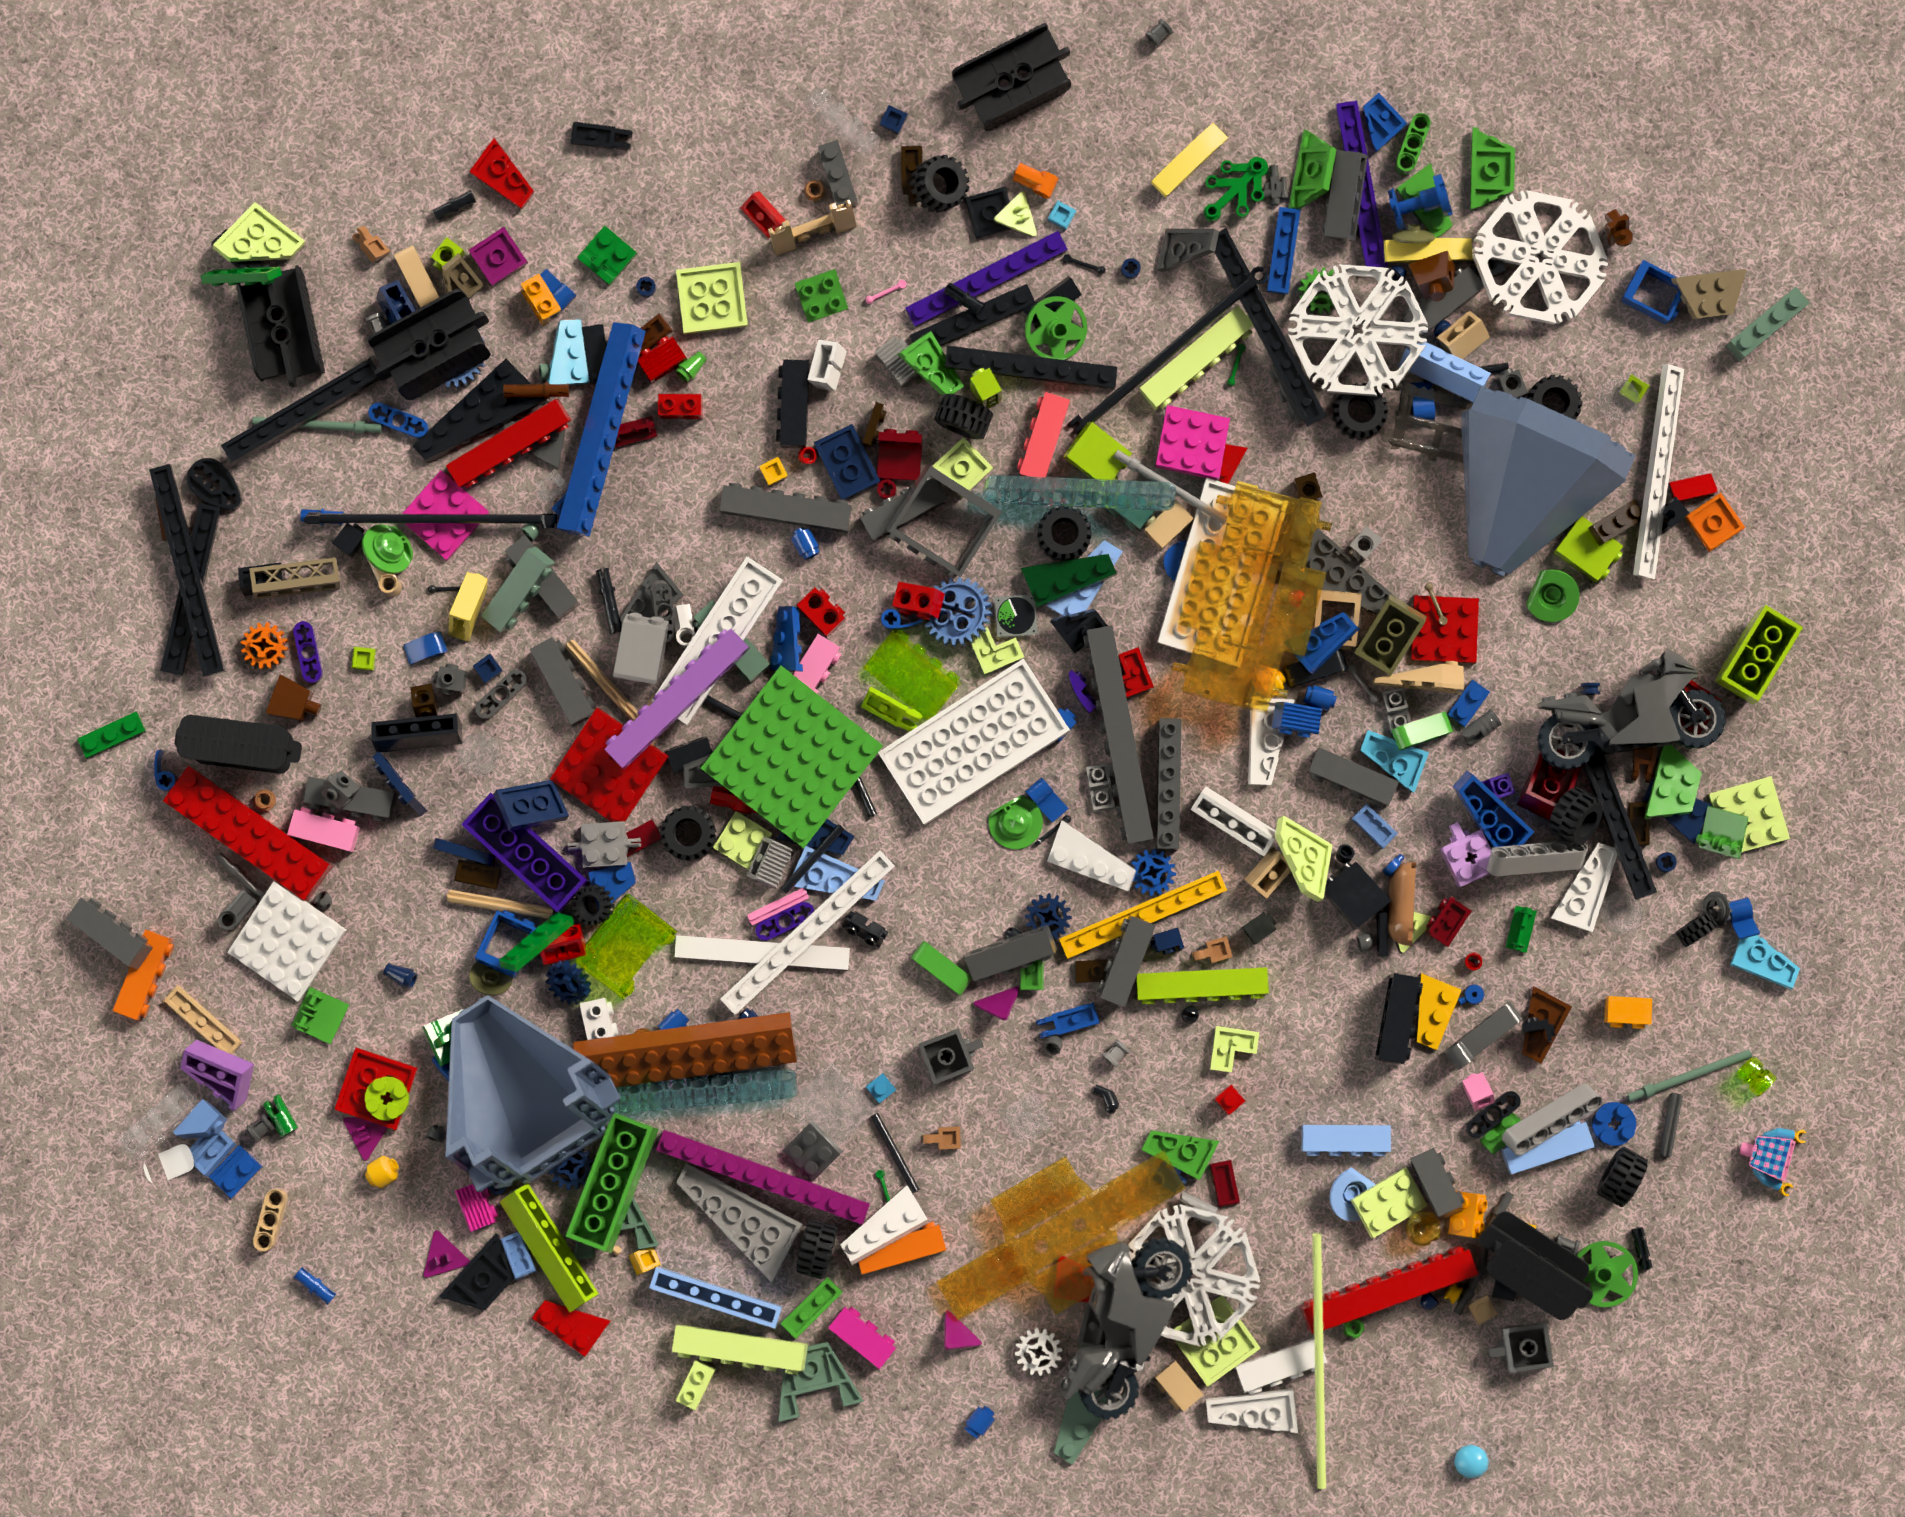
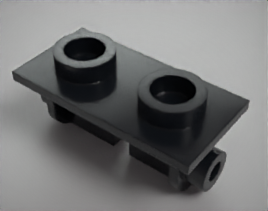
[842,911,888,948]

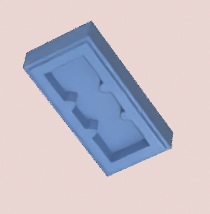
[1351,803,1398,849]
[500,1232,537,1280]

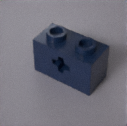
[376,280,416,324]

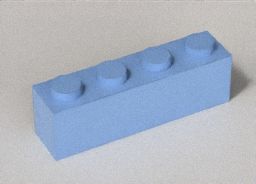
[1399,343,1491,402]
[1501,1120,1594,1174]
[1301,1125,1391,1156]

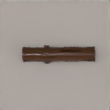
[503,382,569,399]

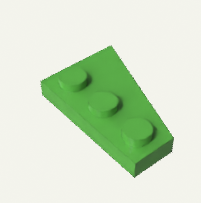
[1396,163,1452,238]
[897,331,964,396]
[1141,1130,1220,1180]

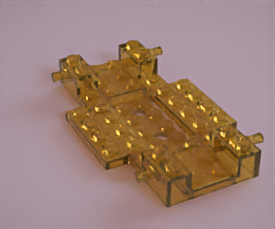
[1172,481,1332,714]

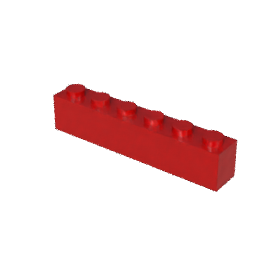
[446,398,572,489]

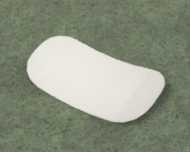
[143,1144,194,1183]

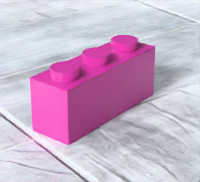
[828,1306,896,1369]

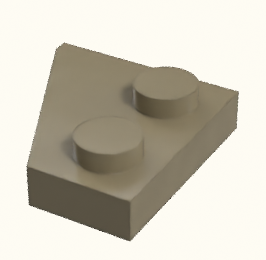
[442,254,484,298]

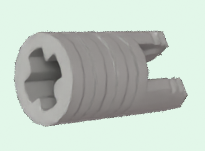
[1175,1192,1218,1226]

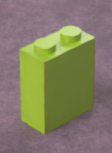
[1062,422,1132,488]
[1553,516,1623,583]

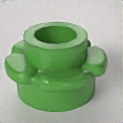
[1343,1318,1364,1338]

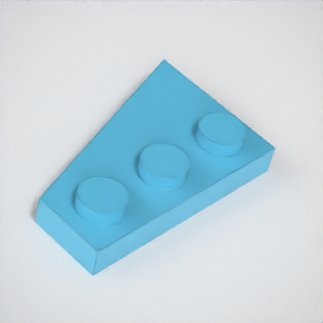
[1360,730,1429,794]
[1730,935,1800,990]

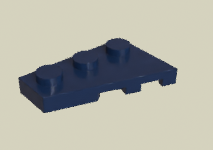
[372,751,428,816]
[1642,779,1711,845]
[777,819,855,855]

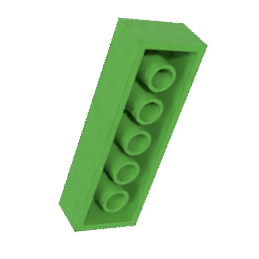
[566,1113,659,1253]

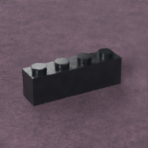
[776,359,810,449]
[371,713,463,753]

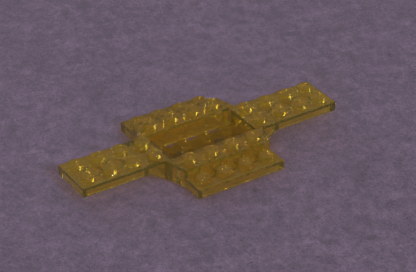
[936,1150,1186,1320]

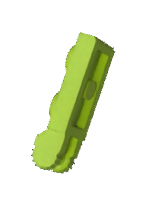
[861,687,923,732]

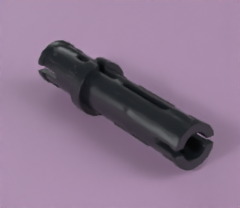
[595,568,622,634]

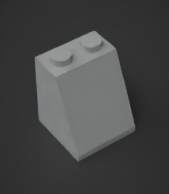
[613,613,669,684]

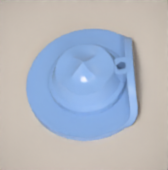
[1330,1167,1375,1221]

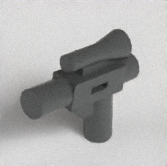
[1254,165,1289,206]

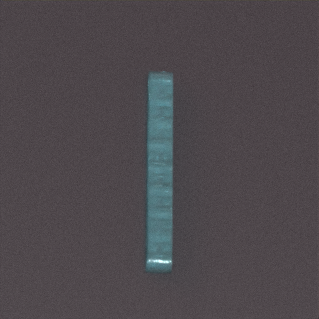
[982,475,1176,511]
[613,1069,798,1114]

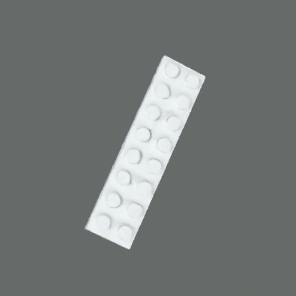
[651,557,783,725]

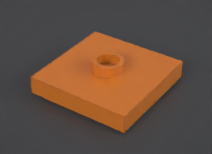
[1684,492,1746,552]

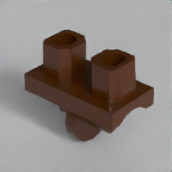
[1605,209,1633,247]

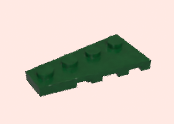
[1021,554,1117,608]

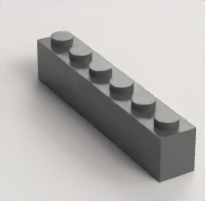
[719,483,852,533]

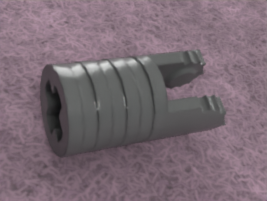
[1462,710,1502,746]

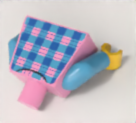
[1740,1128,1806,1196]

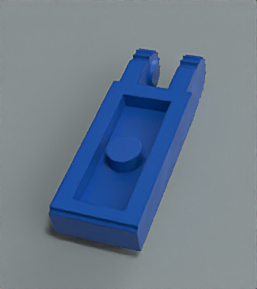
[1036,1002,1099,1038]

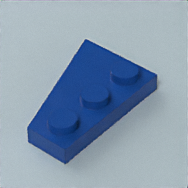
[770,606,803,672]
[1283,612,1359,674]

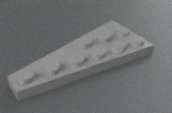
[676,1163,802,1283]

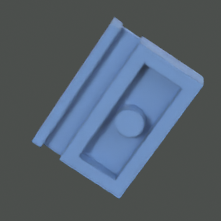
[190,1130,237,1177]

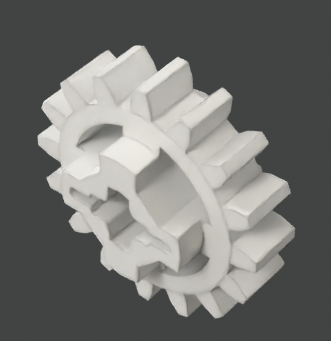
[1015,1327,1062,1376]

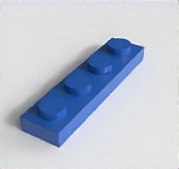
[1267,207,1301,295]

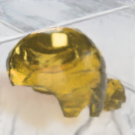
[1406,1212,1449,1246]

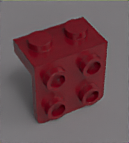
[877,429,923,481]

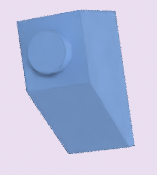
[173,1099,228,1139]

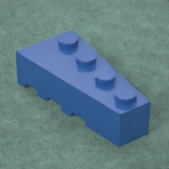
[1452,771,1534,849]

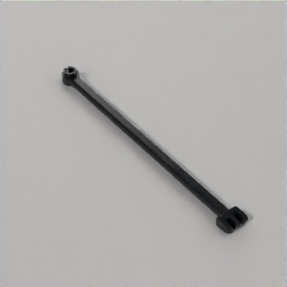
[1067,266,1268,434]
[304,512,557,529]

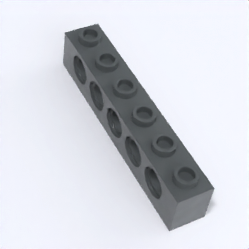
[1156,718,1181,850]

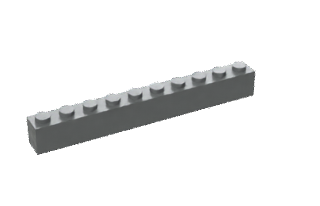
[1083,625,1154,844]

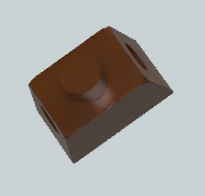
[1409,250,1455,301]
[266,674,322,721]

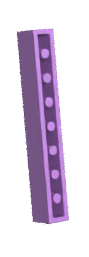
[605,628,750,769]

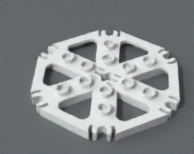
[1472,190,1608,325]
[1288,264,1428,397]
[1128,1204,1261,1346]

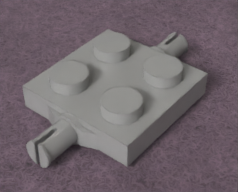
[567,821,641,868]

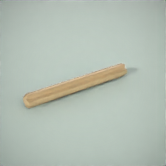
[565,640,639,721]
[447,890,554,919]

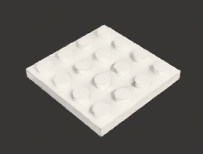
[227,881,346,1002]

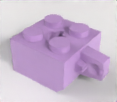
[1440,822,1491,888]

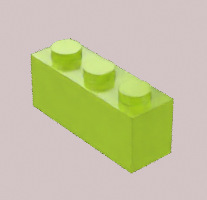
[970,368,1002,409]

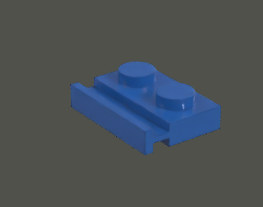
[209,1145,263,1199]

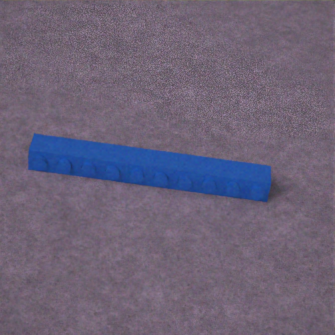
[557,322,646,537]

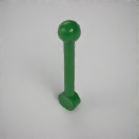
[1227,343,1246,386]
[876,1170,890,1203]

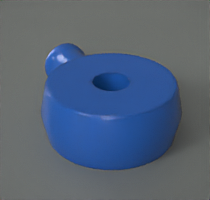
[1382,854,1404,877]
[1458,984,1484,1005]

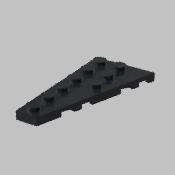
[412,358,549,463]

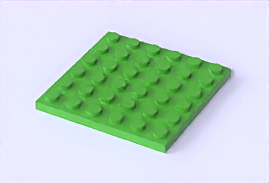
[700,666,884,849]

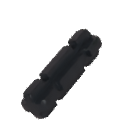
[1631,1227,1653,1270]

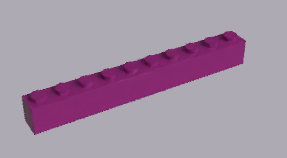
[657,1130,870,1225]

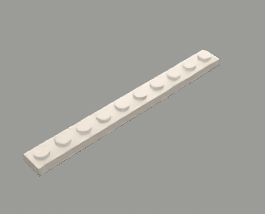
[1633,364,1684,580]
[721,851,895,1015]

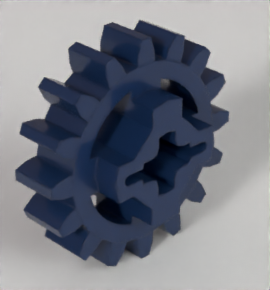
[1025,893,1072,939]
[545,960,592,1005]
[548,1148,595,1190]

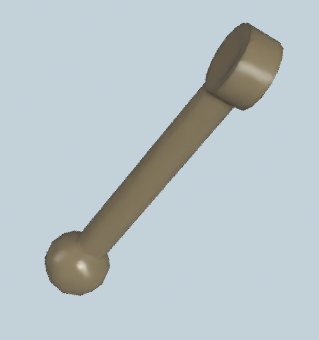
[1425,583,1447,625]

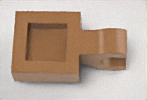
[352,226,390,263]
[1192,936,1233,963]
[922,1126,961,1149]

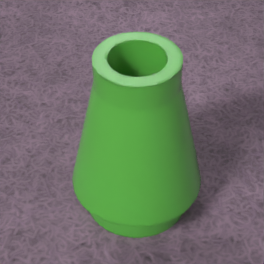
[675,351,707,383]

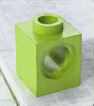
[431,237,466,273]

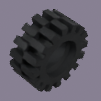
[572,885,615,925]
[1675,911,1718,948]

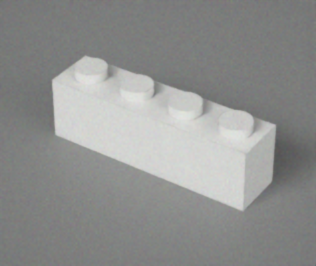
[1191,787,1276,856]
[1235,1337,1328,1394]

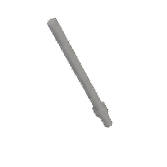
[1114,450,1229,524]

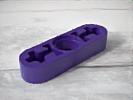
[293,621,323,683]
[756,902,814,941]

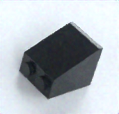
[1324,862,1391,930]

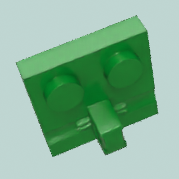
[577,225,638,286]
[422,1010,462,1067]

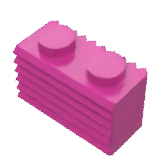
[455,1184,498,1232]

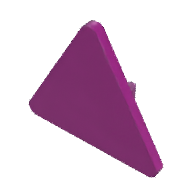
[974,986,1019,1020]
[343,1117,388,1160]
[424,1230,470,1278]
[944,1310,982,1350]

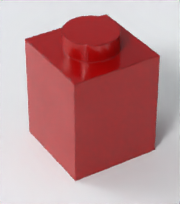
[1214,1084,1246,1115]

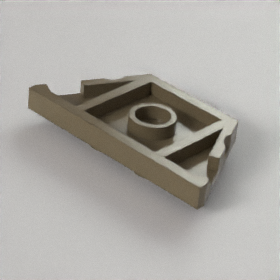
[1671,269,1746,319]

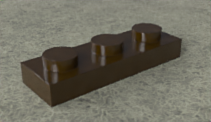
[1588,499,1642,546]

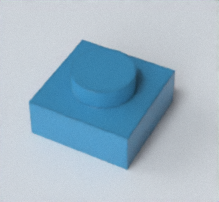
[866,1073,896,1104]

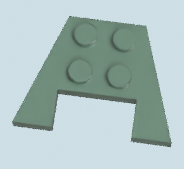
[574,1196,660,1260]
[778,1342,864,1422]

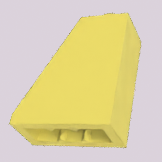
[448,572,488,642]

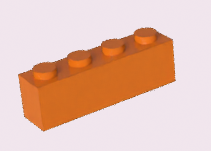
[112,929,174,1021]
[858,1221,946,1274]

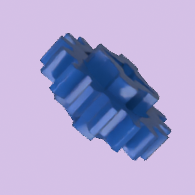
[1131,849,1176,897]

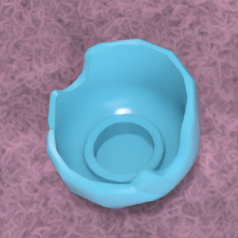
[1454,1444,1489,1479]

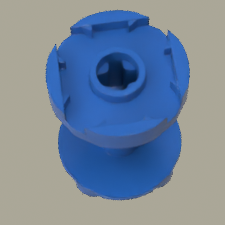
[1388,174,1453,230]

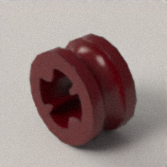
[877,479,897,499]

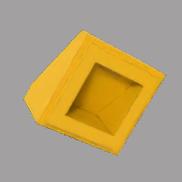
[629,1247,661,1275]

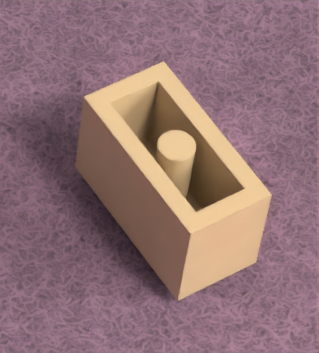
[1436,311,1490,359]
[1144,500,1194,551]
[1244,847,1291,899]
[1154,1359,1204,1412]

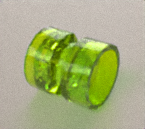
[1735,1056,1777,1097]

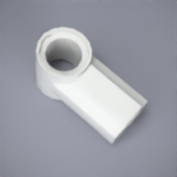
[673,604,695,649]

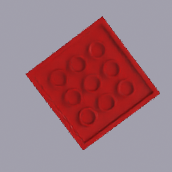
[550,708,669,823]

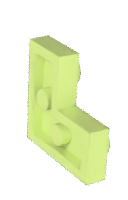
[970,627,1024,675]
[1210,1026,1259,1072]

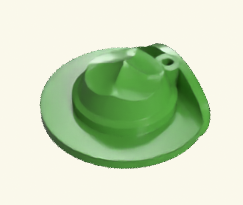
[362,524,413,574]
[1526,570,1580,622]
[988,795,1043,849]

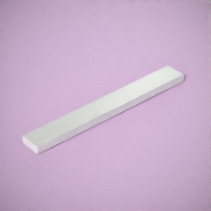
[675,935,850,970]

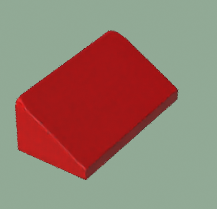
[740,191,786,239]
[1669,473,1718,502]

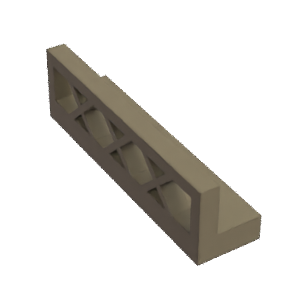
[249,557,340,600]

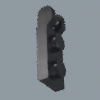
[571,122,633,150]

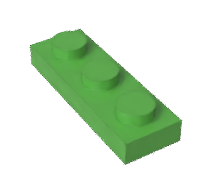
[781,1277,843,1339]

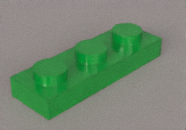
[77,711,146,759]

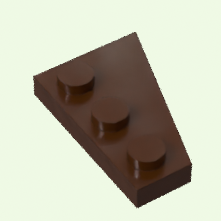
[1522,986,1572,1064]

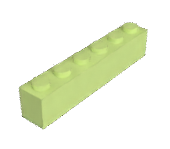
[1139,305,1254,411]
[672,1325,808,1374]

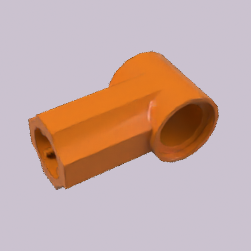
[1013,163,1059,199]

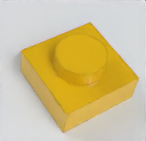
[759,457,788,486]

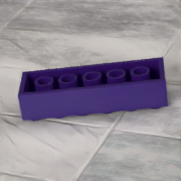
[461,792,589,913]

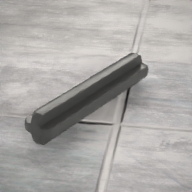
[1659,1093,1683,1157]

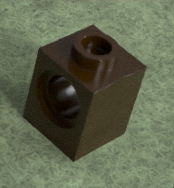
[1293,472,1323,508]
[410,683,438,717]

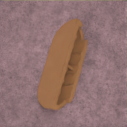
[1387,862,1416,946]

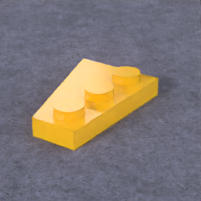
[1416,973,1461,1050]

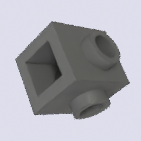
[433,664,468,696]
[321,770,361,810]

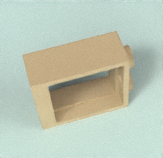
[1314,590,1362,650]

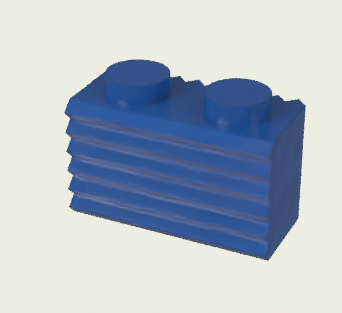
[1272,702,1322,738]

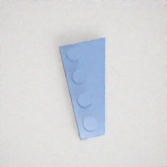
[1045,540,1123,616]
[793,846,885,901]

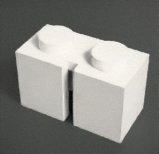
[807,340,847,391]

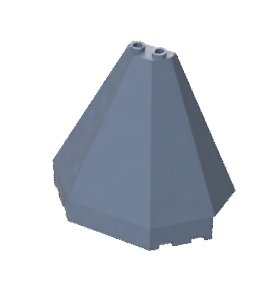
[1461,386,1636,577]
[446,995,621,1192]

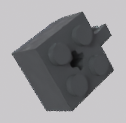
[918,1028,984,1085]
[1487,1321,1554,1373]

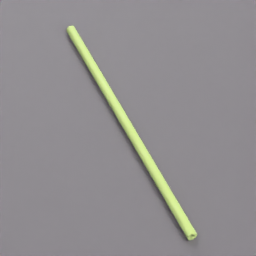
[1312,1233,1326,1489]

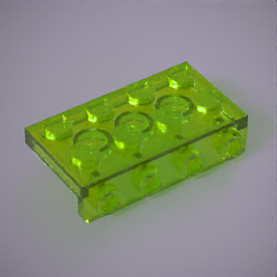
[863,630,962,720]

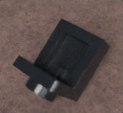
[1522,1017,1556,1043]

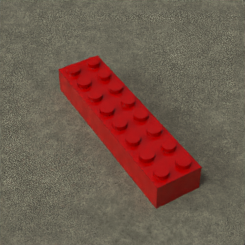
[163,766,333,901]
[1300,1246,1479,1334]

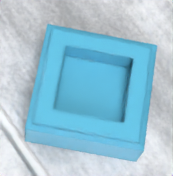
[1048,200,1076,230]

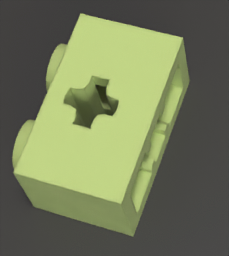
[676,1359,716,1410]

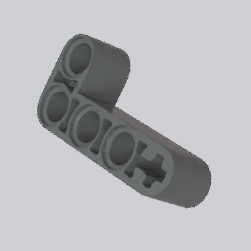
[1443,1001,1523,1070]

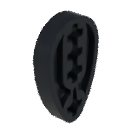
[187,458,243,510]

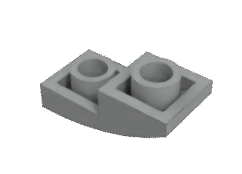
[1382,688,1411,737]
[1086,763,1115,813]

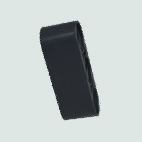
[1282,649,1349,688]

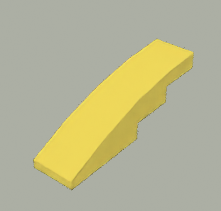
[1151,123,1228,198]
[1383,238,1473,263]

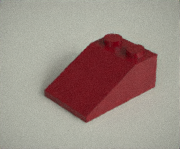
[1517,747,1582,821]

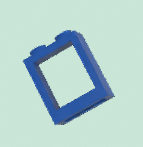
[1620,260,1683,325]
[475,910,536,979]

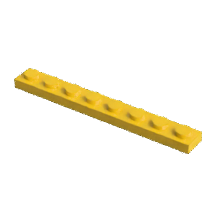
[1059,870,1227,959]

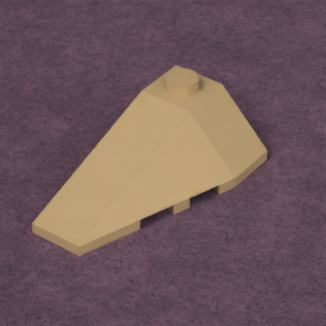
[1372,661,1464,694]

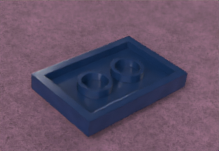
[814,424,881,500]
[493,780,569,831]

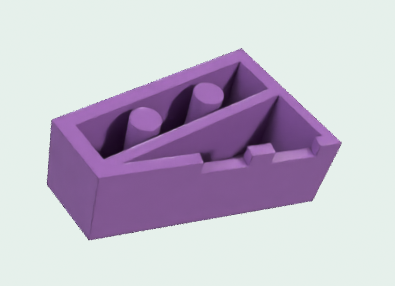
[180,1040,254,1111]

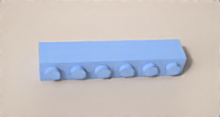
[649,1266,783,1329]

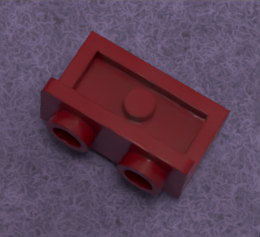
[1425,896,1472,947]

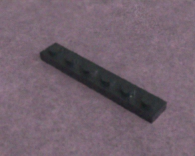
[909,284,1035,346]

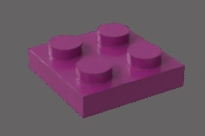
[468,227,528,287]

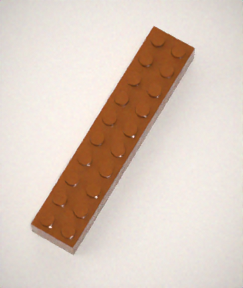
[573,1012,797,1088]

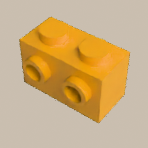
[1604,996,1652,1029]

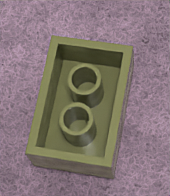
[1354,594,1427,675]

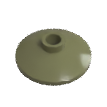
[1392,224,1435,243]
[469,962,513,996]

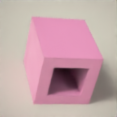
[1463,1072,1495,1111]

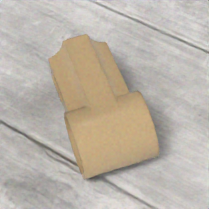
[368,561,402,597]

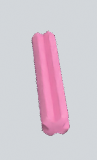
[747,888,809,926]

